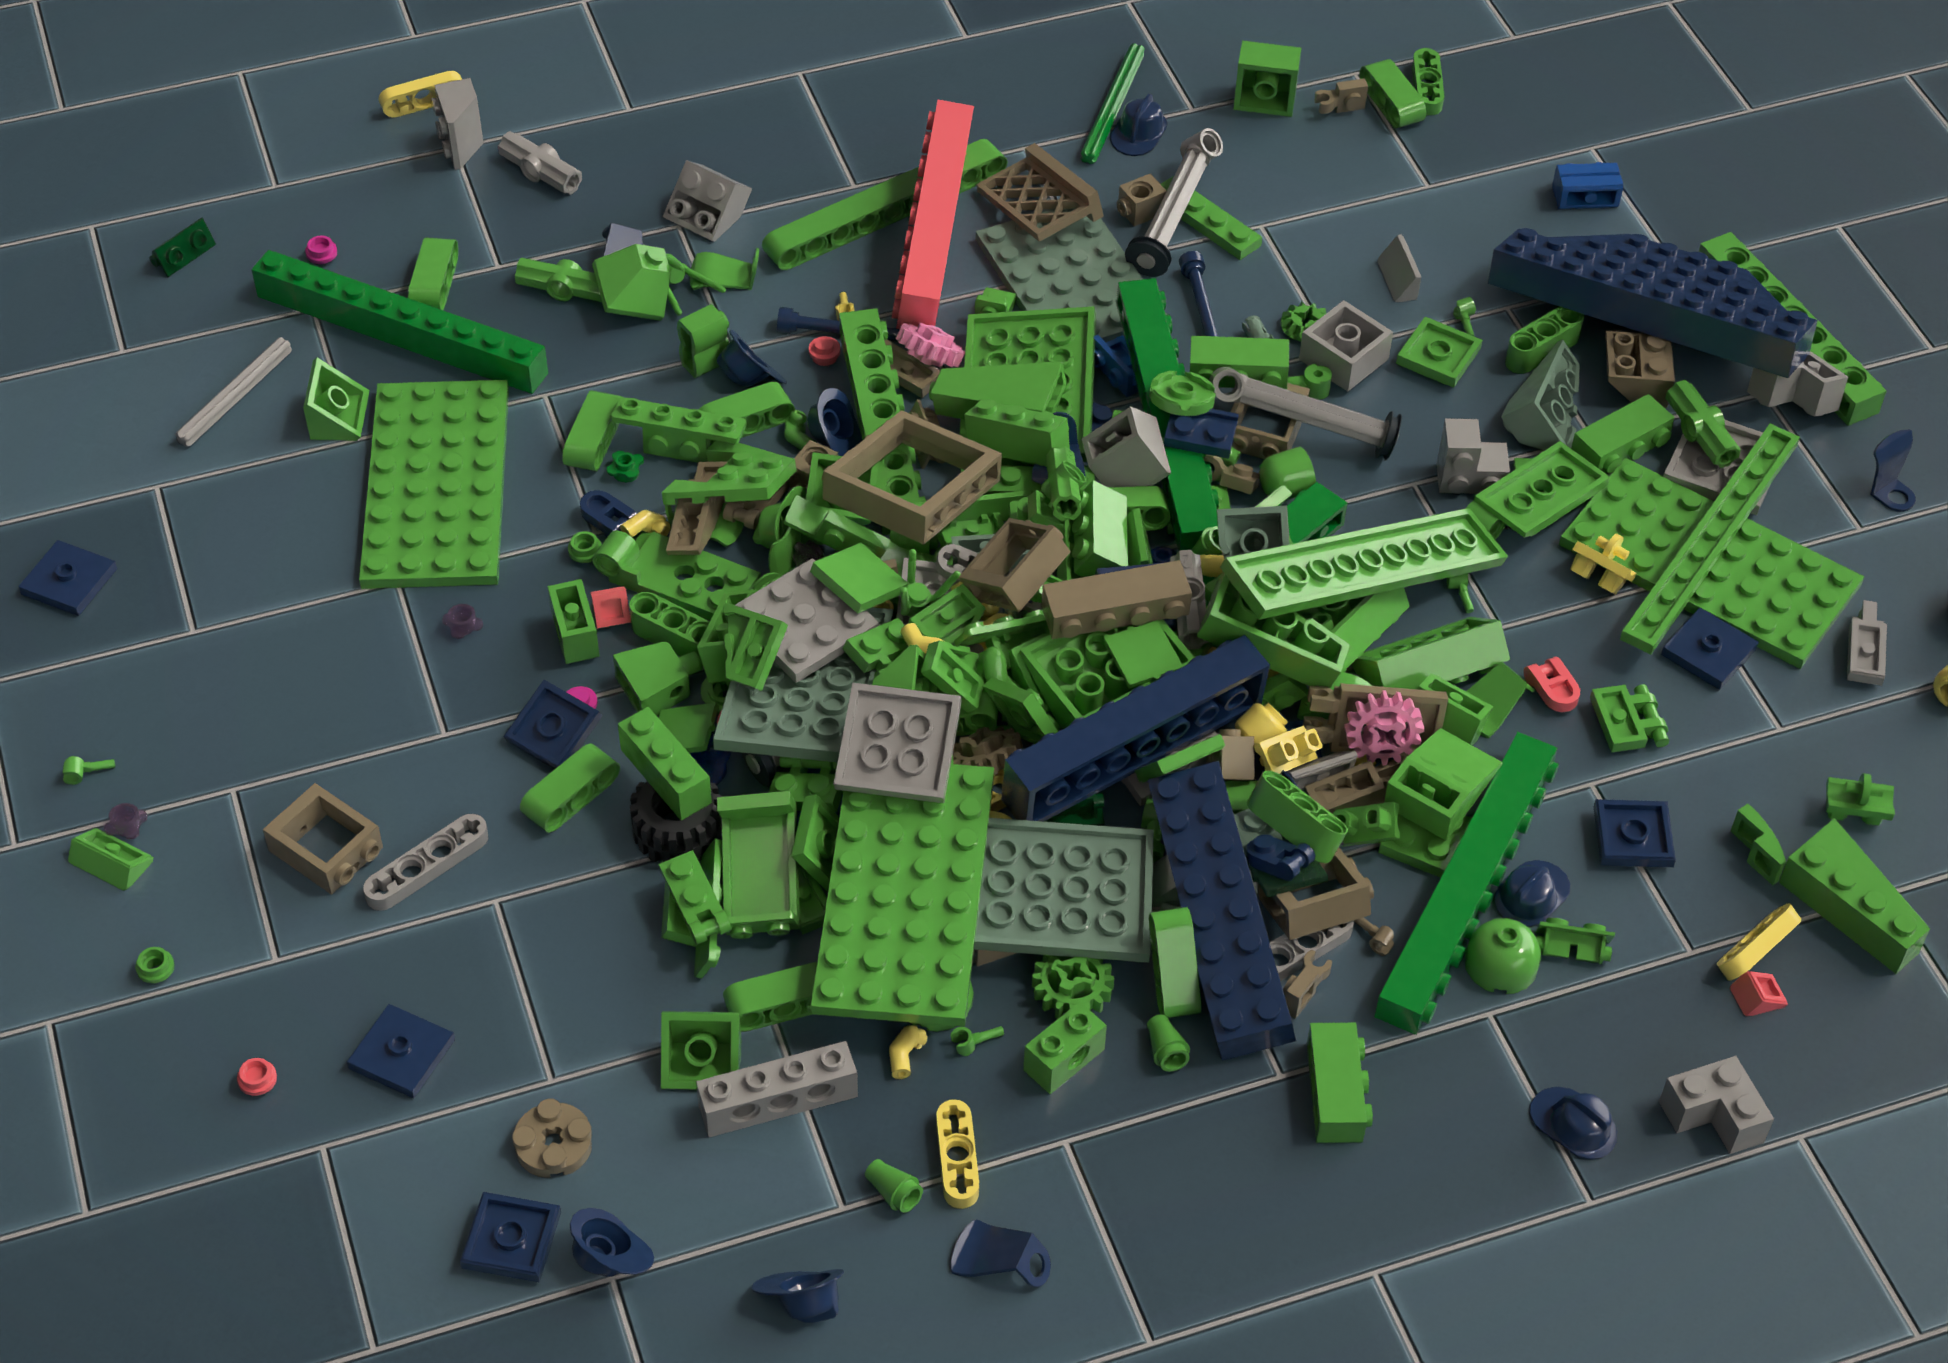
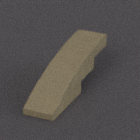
[666,461,728,555]
[1304,755,1406,814]

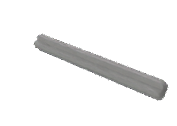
[175,337,292,447]

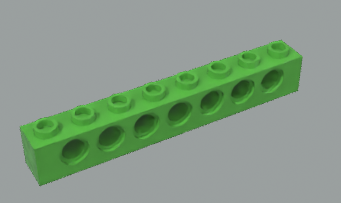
[1698,232,1887,426]
[839,308,926,535]

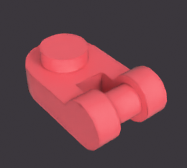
[1524,656,1580,712]

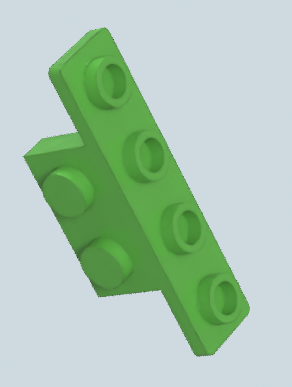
[611,397,746,463]
[913,490,1032,548]
[783,496,909,576]
[954,610,1049,672]
[661,838,723,979]

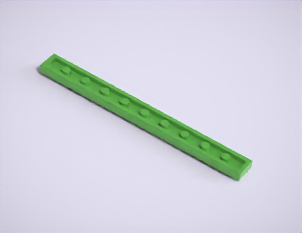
[1620,423,1800,655]

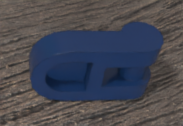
[580,490,637,538]
[1247,835,1315,881]

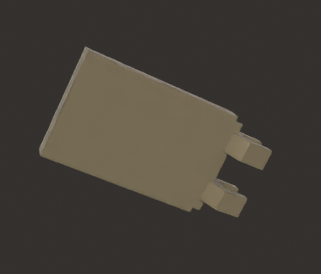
[1302,683,1448,757]

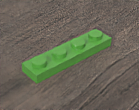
[1161,176,1262,260]

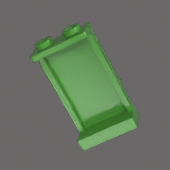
[717,791,800,939]

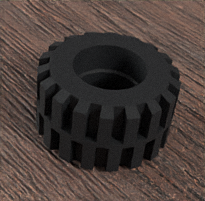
[630,780,722,862]

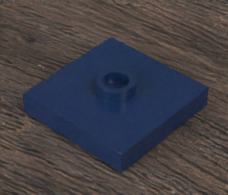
[18,540,117,616]
[1661,608,1759,690]
[503,680,602,769]
[1593,799,1676,868]
[347,1004,455,1098]
[460,1192,561,1283]

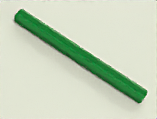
[1081,43,1145,164]

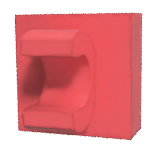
[590,586,631,629]

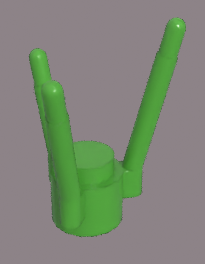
[666,253,726,316]
[900,549,961,617]

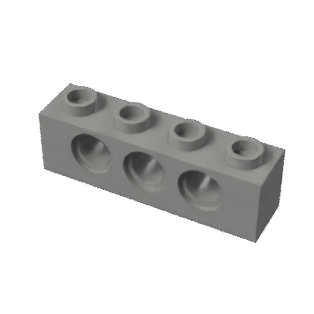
[696,1041,858,1138]

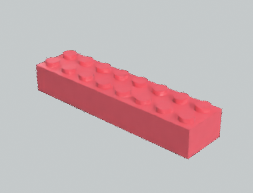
[892,100,974,329]

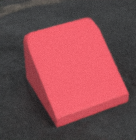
[1730,971,1788,1016]

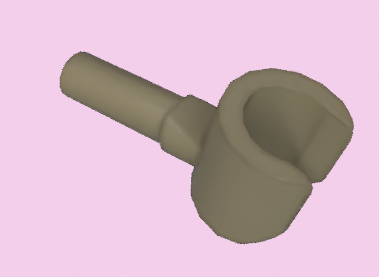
[1354,917,1394,956]

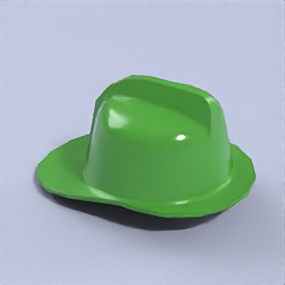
[753,486,807,549]

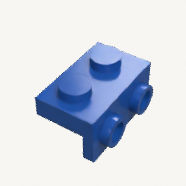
[1094,335,1138,397]

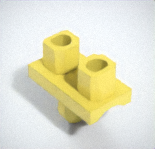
[1570,534,1637,595]
[1253,725,1322,774]

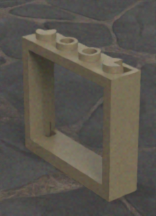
[821,410,1002,544]

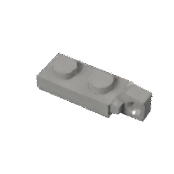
[1847,600,1887,686]

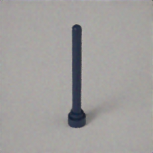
[1179,251,1218,337]
[777,307,900,341]

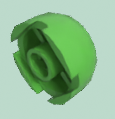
[1465,918,1541,994]

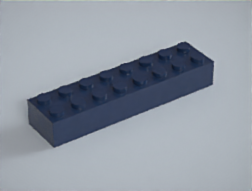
[1001,635,1270,822]
[1148,761,1296,1061]

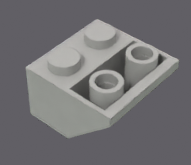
[431,78,484,170]
[663,160,752,242]
[1082,406,1171,488]

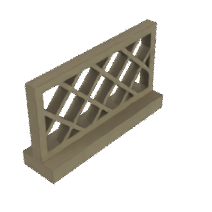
[976,143,1104,242]

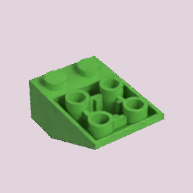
[1384,728,1503,841]

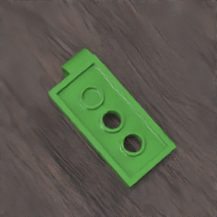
[1465,441,1610,540]
[592,530,761,621]

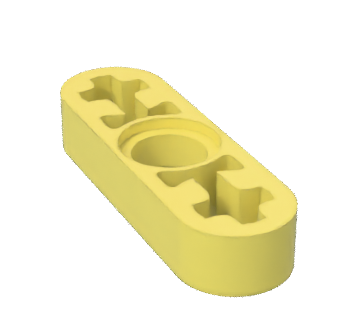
[378,71,462,117]
[1717,903,1802,981]
[936,1100,979,1209]

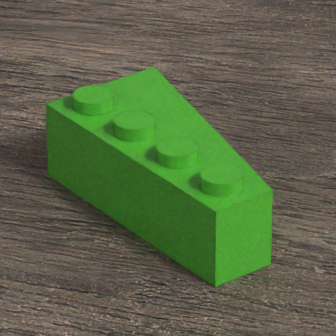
[1779,818,1930,974]

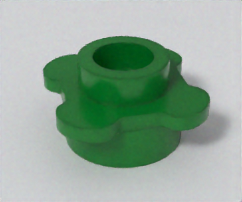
[607,451,644,483]

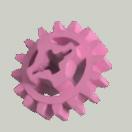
[896,323,965,368]
[1344,690,1424,766]

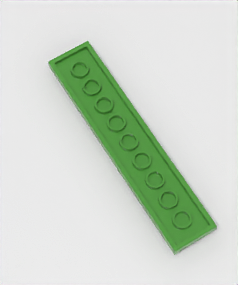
[1220,508,1508,620]

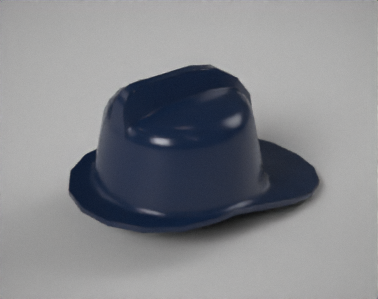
[1111,94,1168,156]
[717,330,787,386]
[807,388,862,456]
[1494,860,1570,927]
[1530,1087,1618,1160]
[569,1208,654,1277]
[752,1269,844,1323]

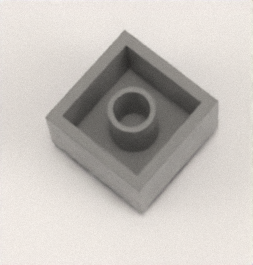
[1299,300,1393,392]

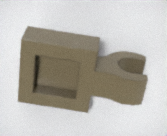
[1314,78,1368,114]
[1204,455,1260,494]
[1283,950,1332,1019]

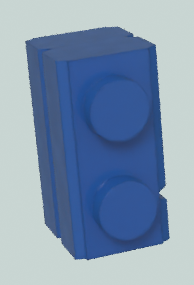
[1552,162,1623,209]

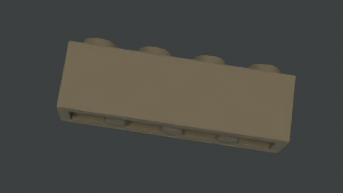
[1041,560,1192,639]

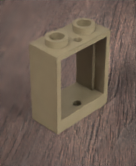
[1231,383,1310,459]
[959,518,1071,612]
[263,783,383,895]
[1257,848,1374,940]

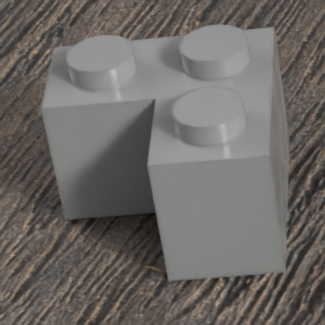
[1747,351,1848,417]
[1436,418,1510,494]
[1659,1056,1774,1154]

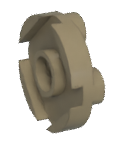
[512,1099,592,1178]

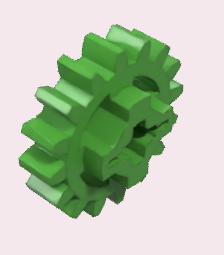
[1032,955,1114,1019]

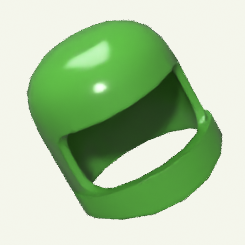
[1259,447,1316,500]

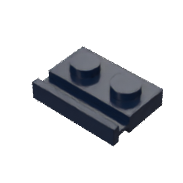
[1164,409,1239,459]

